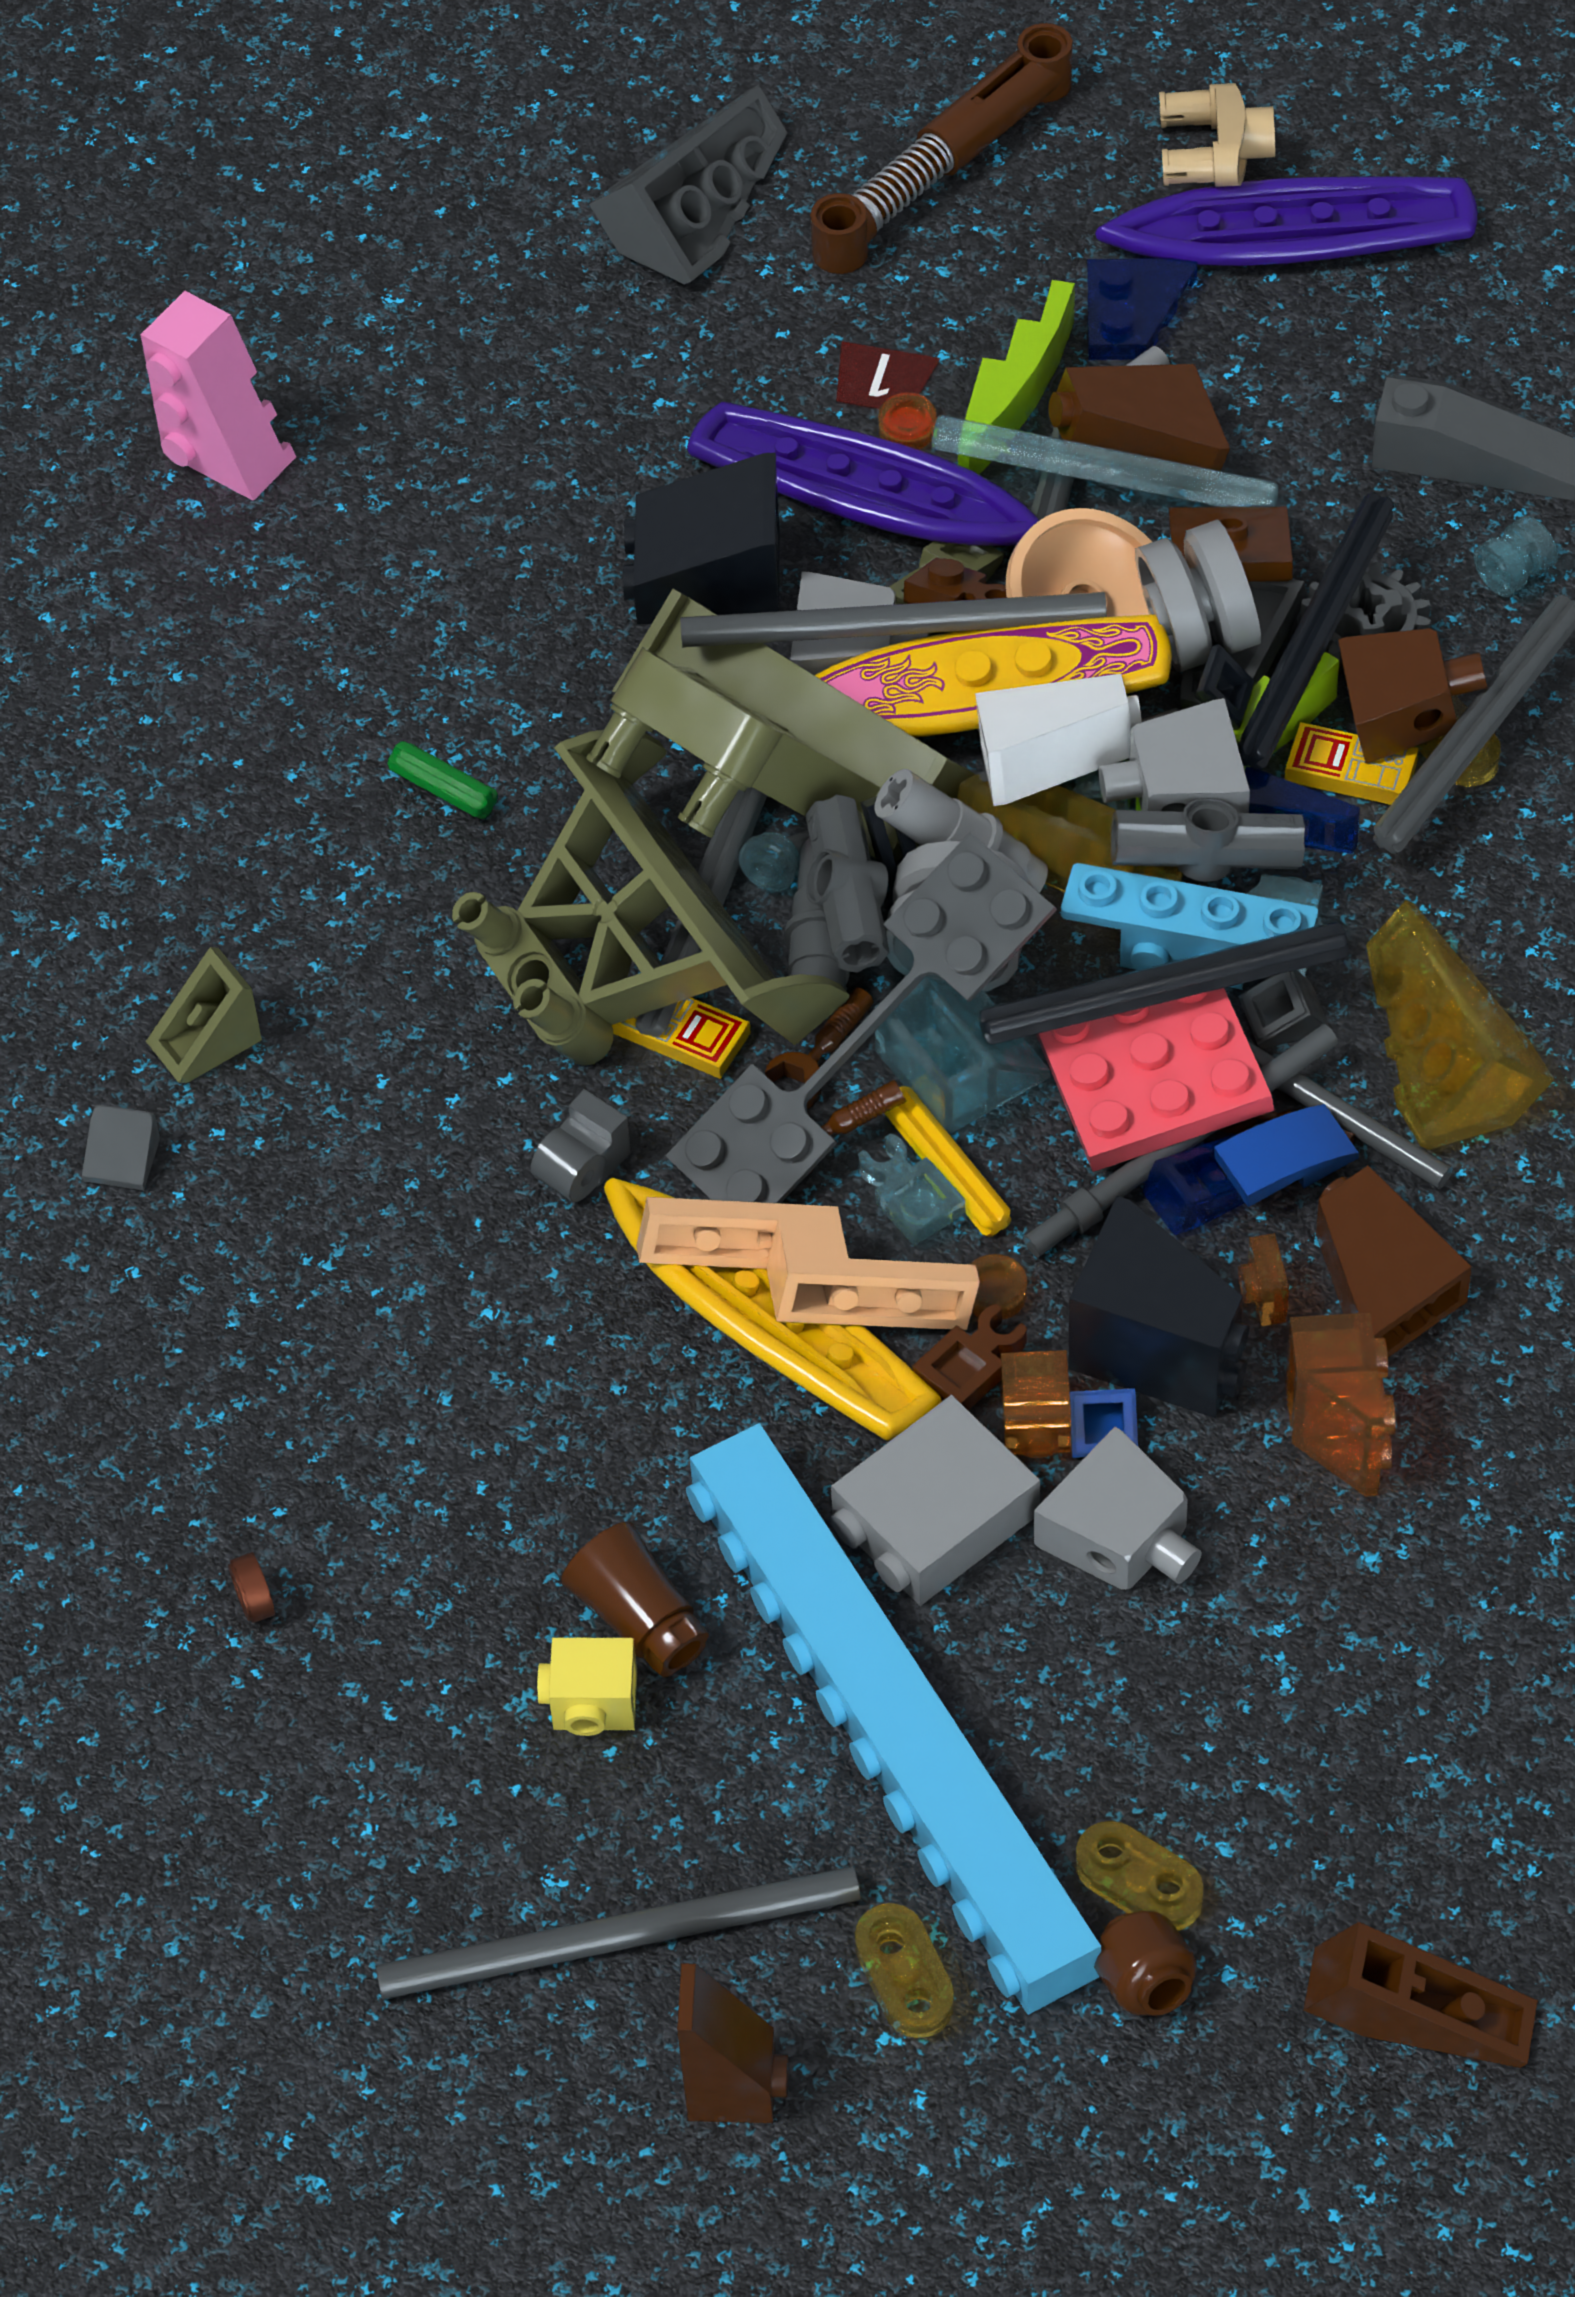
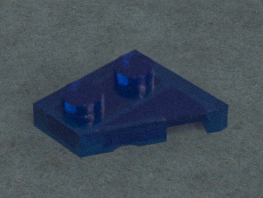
[1087,258,1197,360]

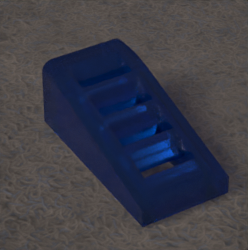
[1244,766,1360,854]
[1143,1130,1246,1235]

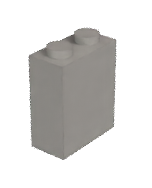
[830,1395,1040,1606]

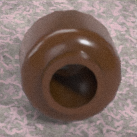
[1094,1911,1197,2016]

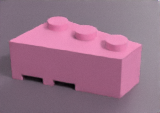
[140,291,296,501]

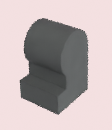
[530,1089,631,1202]

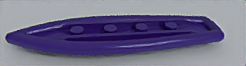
[1095,176,1478,266]
[687,402,1040,546]

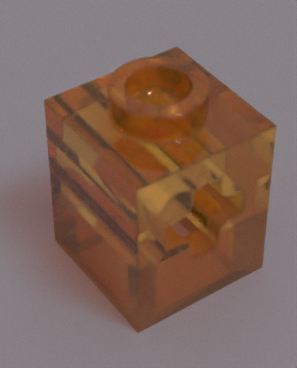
[1001,1350,1071,1458]

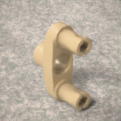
[1159,83,1275,187]

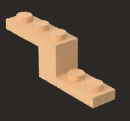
[636,1197,980,1330]

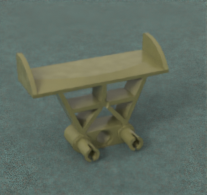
[586,589,975,862]
[452,730,849,1066]

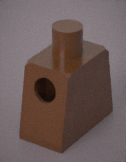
[1338,628,1488,764]

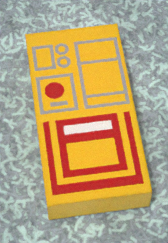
[1284,722,1419,805]
[612,998,750,1079]

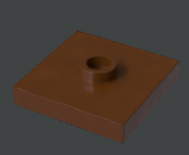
[1169,506,1293,582]

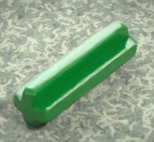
[387,741,498,819]

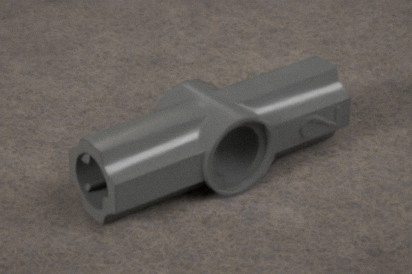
[805,794,890,973]
[1110,798,1305,882]

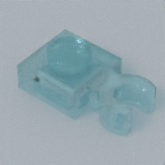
[858,1133,966,1246]

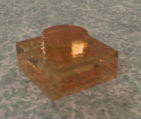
[1238,1233,1289,1326]

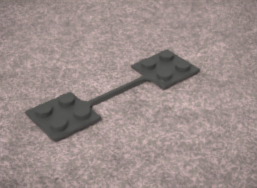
[665,832,1057,1203]

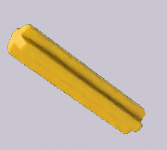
[884,1086,1011,1237]

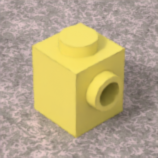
[537,1638,637,1736]

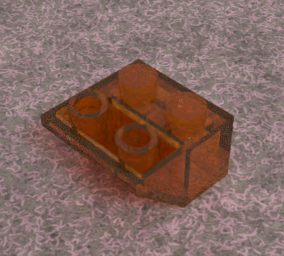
[1285,1312,1396,1496]

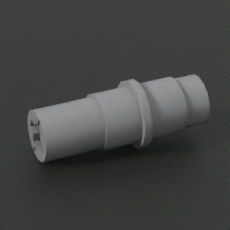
[875,769,1048,893]

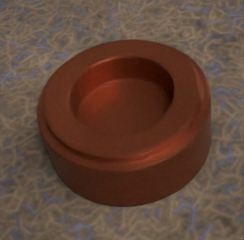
[228,1552,275,1623]

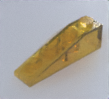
[1366,900,1554,1150]

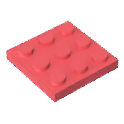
[1036,988,1274,1172]

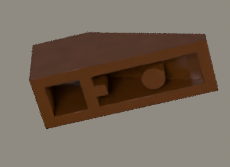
[1303,1922,1538,2068]
[677,1963,789,2123]

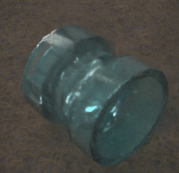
[1473,516,1558,597]

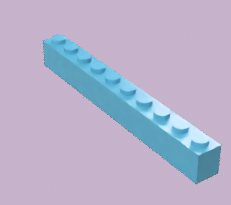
[686,1423,1101,2015]

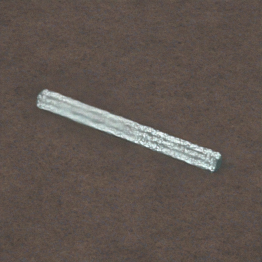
[931,415,1278,507]

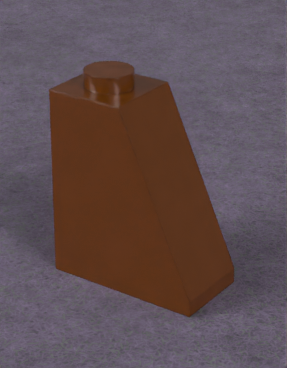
[1049,364,1230,490]
[1316,1165,1472,1371]

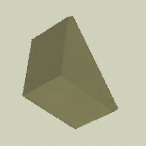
[146,947,262,1083]

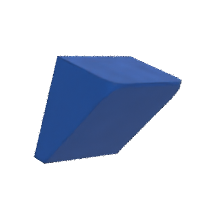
[1068,1388,1138,1458]

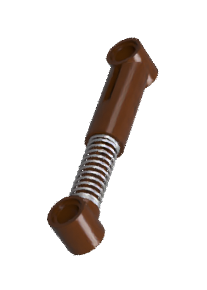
[810,23,1073,274]

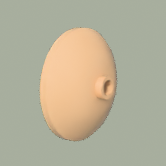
[1006,508,1152,617]

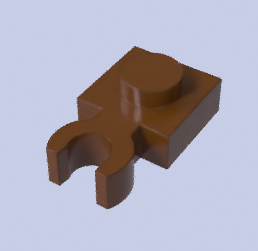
[903,558,1007,604]
[912,1303,1027,1410]

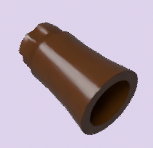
[561,1522,709,1677]

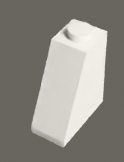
[975,674,1142,806]

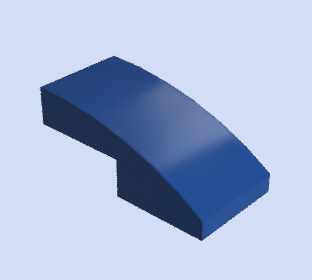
[1214,1104,1359,1207]

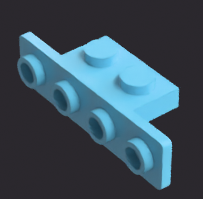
[1061,863,1318,989]

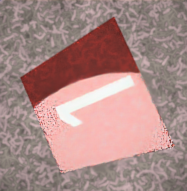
[836,341,940,411]

